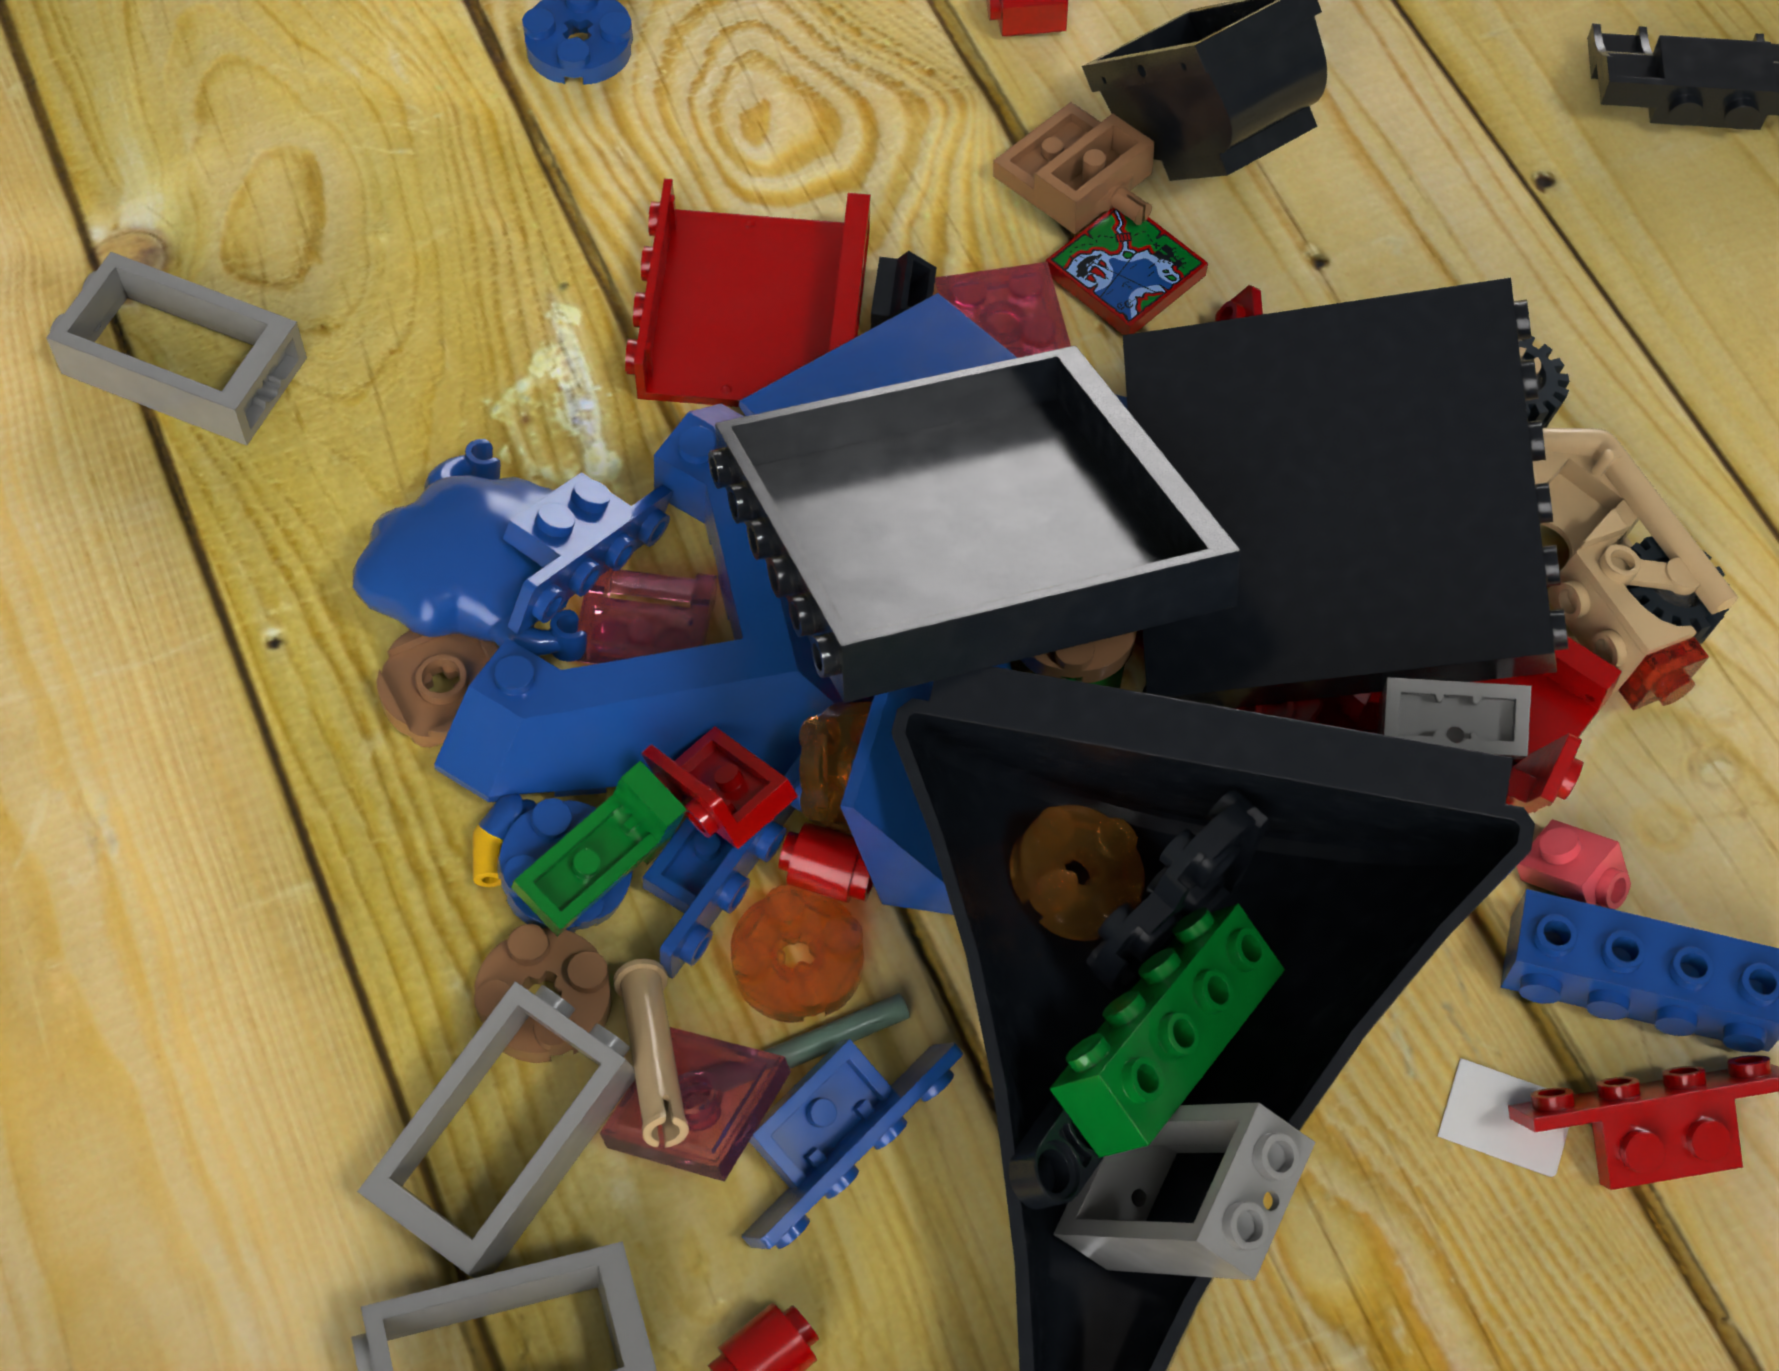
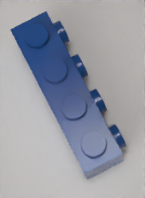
[1500,889,1779,1052]

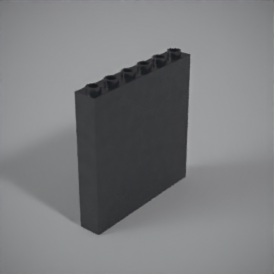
[1123,277,1568,708]
[708,345,1241,703]

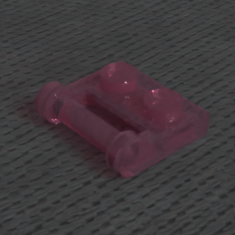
[576,569,717,664]

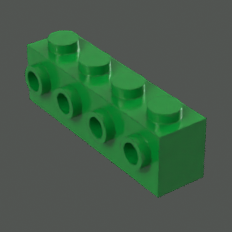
[1049,903,1285,1158]

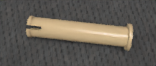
[614,959,689,1148]

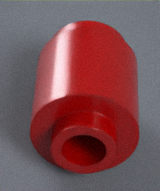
[778,822,873,903]
[707,1303,819,1371]

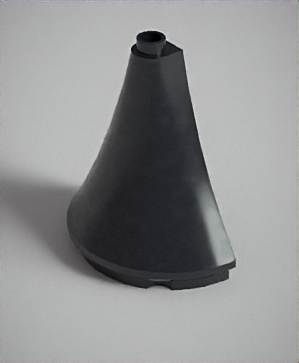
[891,667,1535,1371]

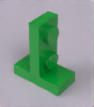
[511,761,687,937]

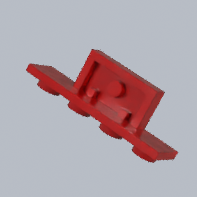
[1508,1055,1779,1190]

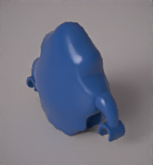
[353,439,587,662]

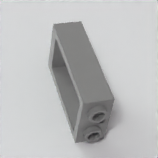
[46,252,307,446]
[1377,677,1531,767]
[357,981,635,1278]
[1054,1103,1315,1281]
[351,1241,657,1371]

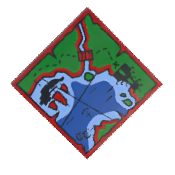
[1045,208,1208,335]

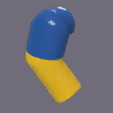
[473,794,537,887]

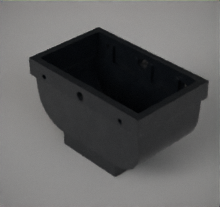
[1082,0,1327,181]

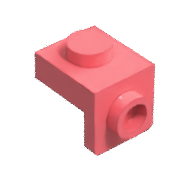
[1516,819,1631,910]

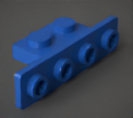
[503,472,673,635]
[642,745,822,979]
[741,1039,964,1249]

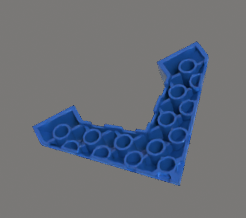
[434,404,874,802]

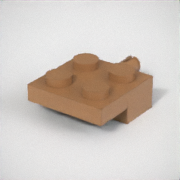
[993,102,1155,234]

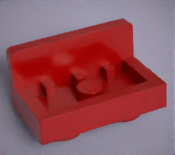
[641,726,798,849]

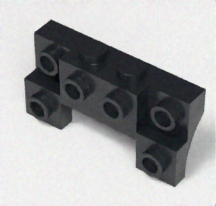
[1587,23,1779,130]

